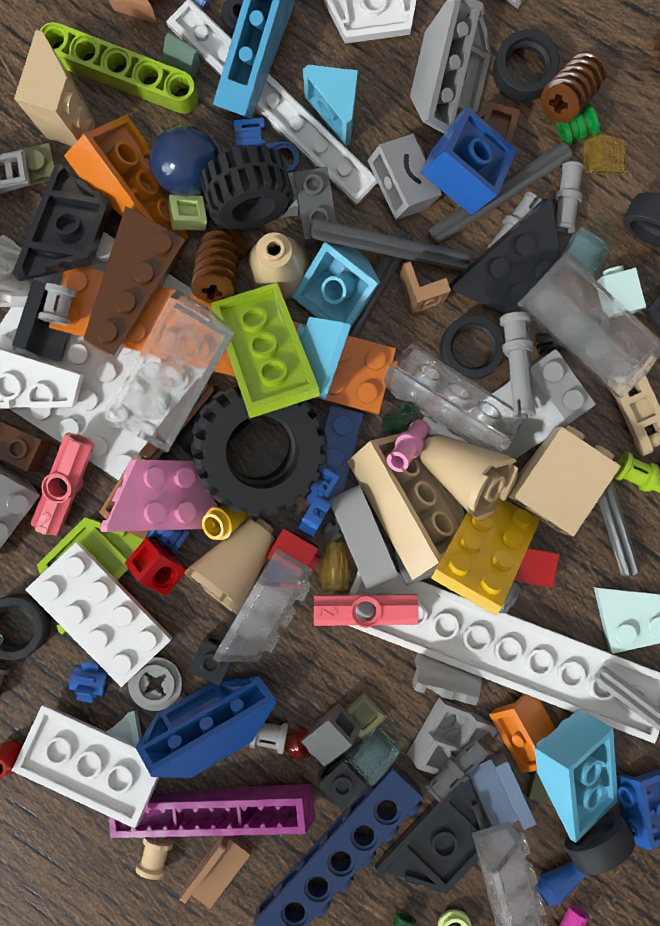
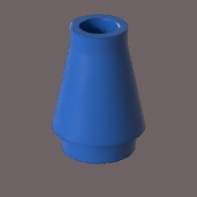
[533,860,586,909]

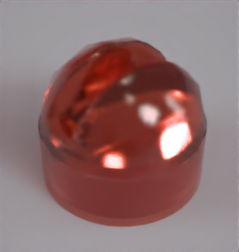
[284,730,311,760]

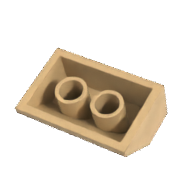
[14,30,95,146]

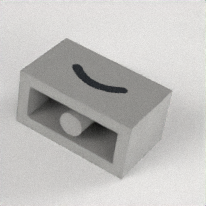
[367,134,442,220]

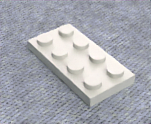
[25,541,173,687]
[12,705,159,828]

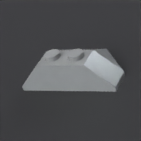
[410,0,491,133]

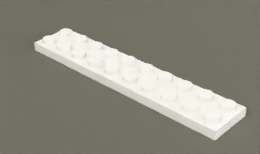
[348,571,660,744]

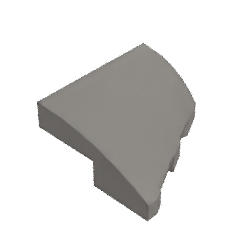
[412,652,482,706]
[407,697,498,775]

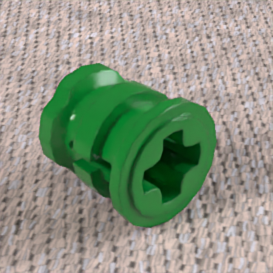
[556,103,600,145]

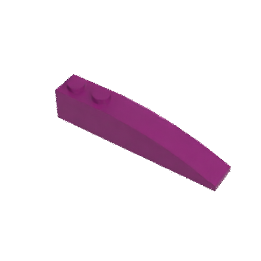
[109,784,316,838]

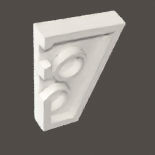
[0,347,84,408]

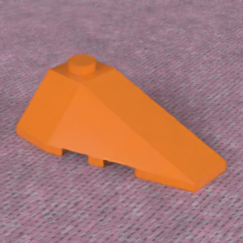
[64,115,189,240]

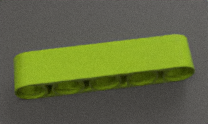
[40,22,199,114]

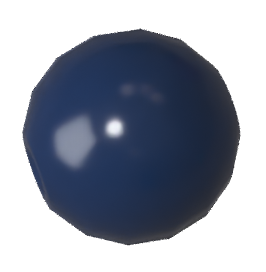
[149,124,219,197]

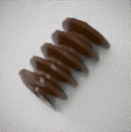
[541,52,607,123]
[190,230,239,304]

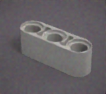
[328,485,398,590]

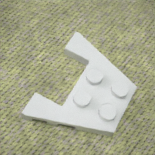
[323,0,416,44]

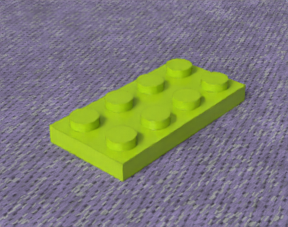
[211,282,320,418]

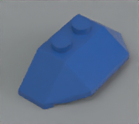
[135,676,277,778]

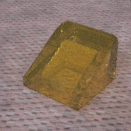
[584,133,626,174]

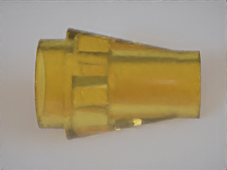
[318,542,352,591]

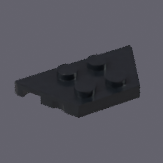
[12,163,113,281]
[449,198,563,314]
[375,780,493,894]

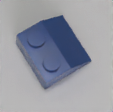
[420,106,517,215]

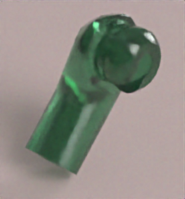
[381,401,416,435]

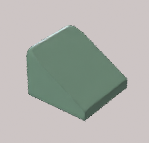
[161,33,201,79]

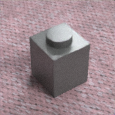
[301,703,362,767]

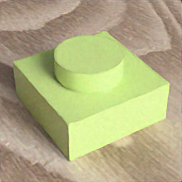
[168,195,207,230]

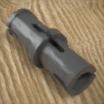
[425,738,490,803]

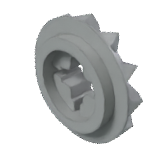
[128,657,183,711]

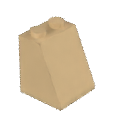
[507,425,621,537]

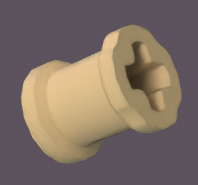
[136,837,174,880]

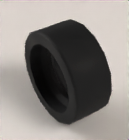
[493,29,560,102]
[623,192,660,247]
[439,315,505,381]
[0,593,51,661]
[564,812,636,875]

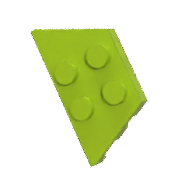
[37,517,157,635]

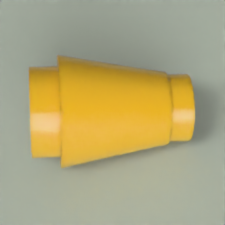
[202,505,250,540]

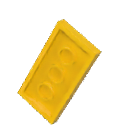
[431,498,540,616]

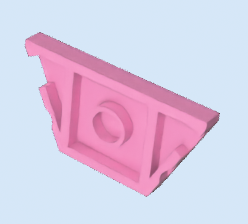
[100,460,218,532]

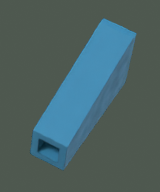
[213,0,295,119]

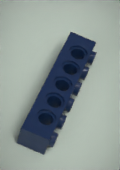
[254,759,423,926]

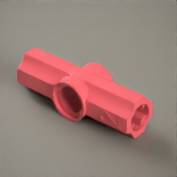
[31,432,95,536]
[314,592,419,628]

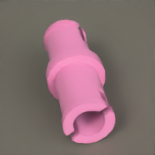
[387,419,431,472]

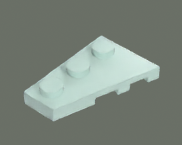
[594,587,660,654]

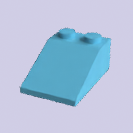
[534,709,618,843]

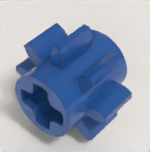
[69,658,110,703]

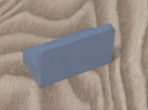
[469,752,537,830]

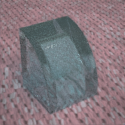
[561,227,609,283]
[348,726,400,786]

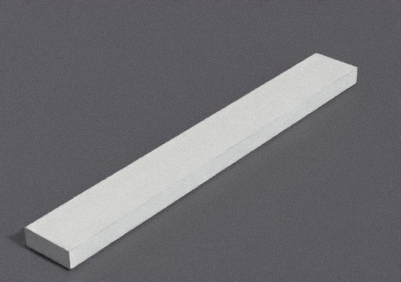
[166,0,378,207]

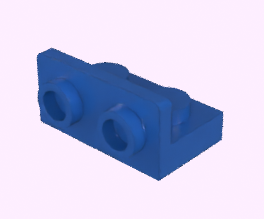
[616,768,660,850]

